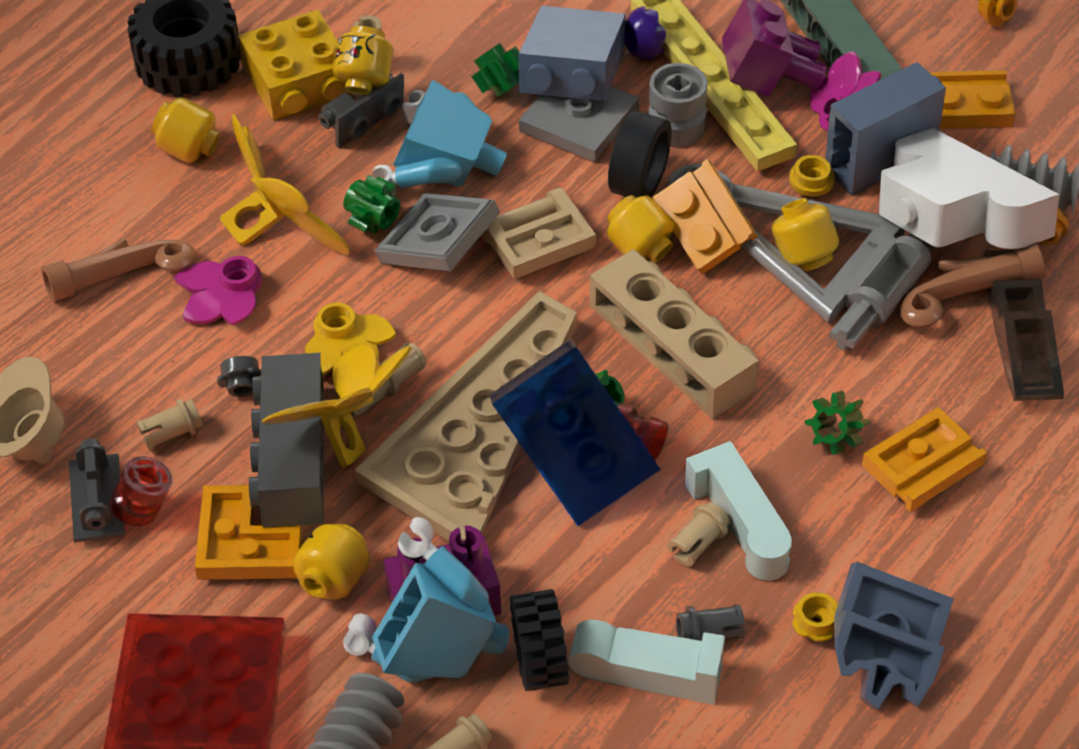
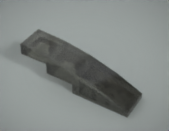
[983,250,1064,401]

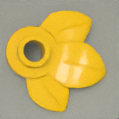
[305,302,396,375]

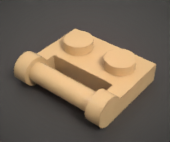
[481,187,596,279]

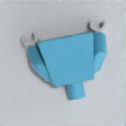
[372,80,507,196]
[343,517,509,683]

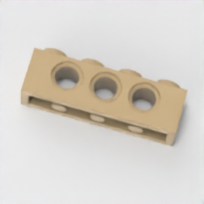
[590,249,759,420]

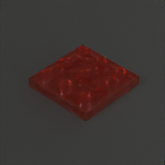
[103,613,286,749]

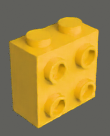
[238,10,353,121]

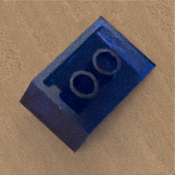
[490,339,661,526]

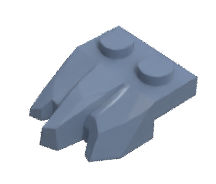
[834,562,954,710]

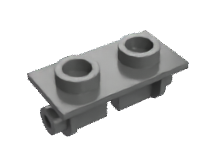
[318,73,404,148]
[69,439,125,543]

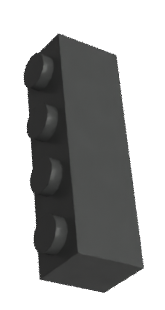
[249,353,324,528]

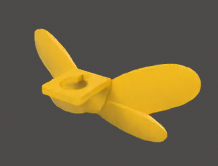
[220,114,350,255]
[262,344,411,467]

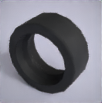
[608,111,672,198]

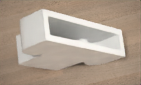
[879,128,1059,249]

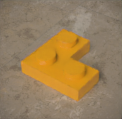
[195,485,303,580]

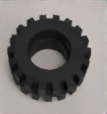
[127,0,241,97]

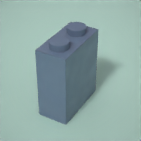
[519,6,626,101]
[825,62,946,196]

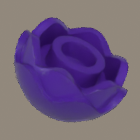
[625,6,666,61]

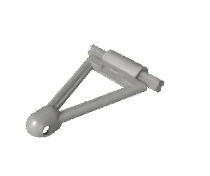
[669,164,934,351]

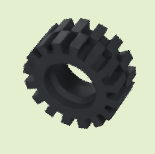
[510,589,569,691]

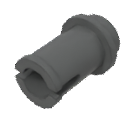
[676,604,745,641]

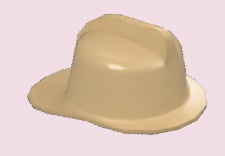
[0,356,65,464]

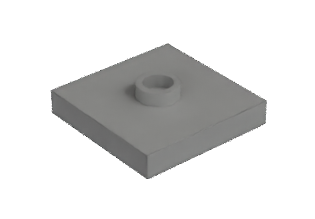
[519,86,639,162]
[375,193,500,271]

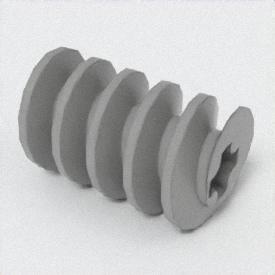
[991,145,1079,214]
[307,673,405,749]

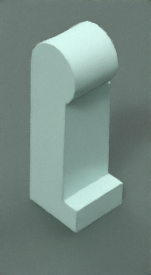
[685,441,792,581]
[568,620,725,705]

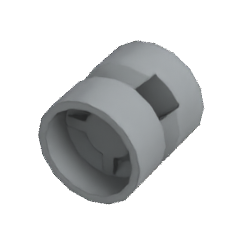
[649,63,708,148]

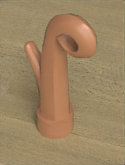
[41,238,197,302]
[899,243,1046,328]

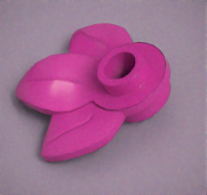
[810,51,881,132]
[174,256,262,325]

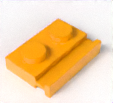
[929,70,1015,129]
[653,159,758,274]
[862,407,987,512]

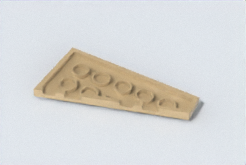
[355,291,577,541]

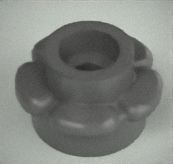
[217,356,261,397]

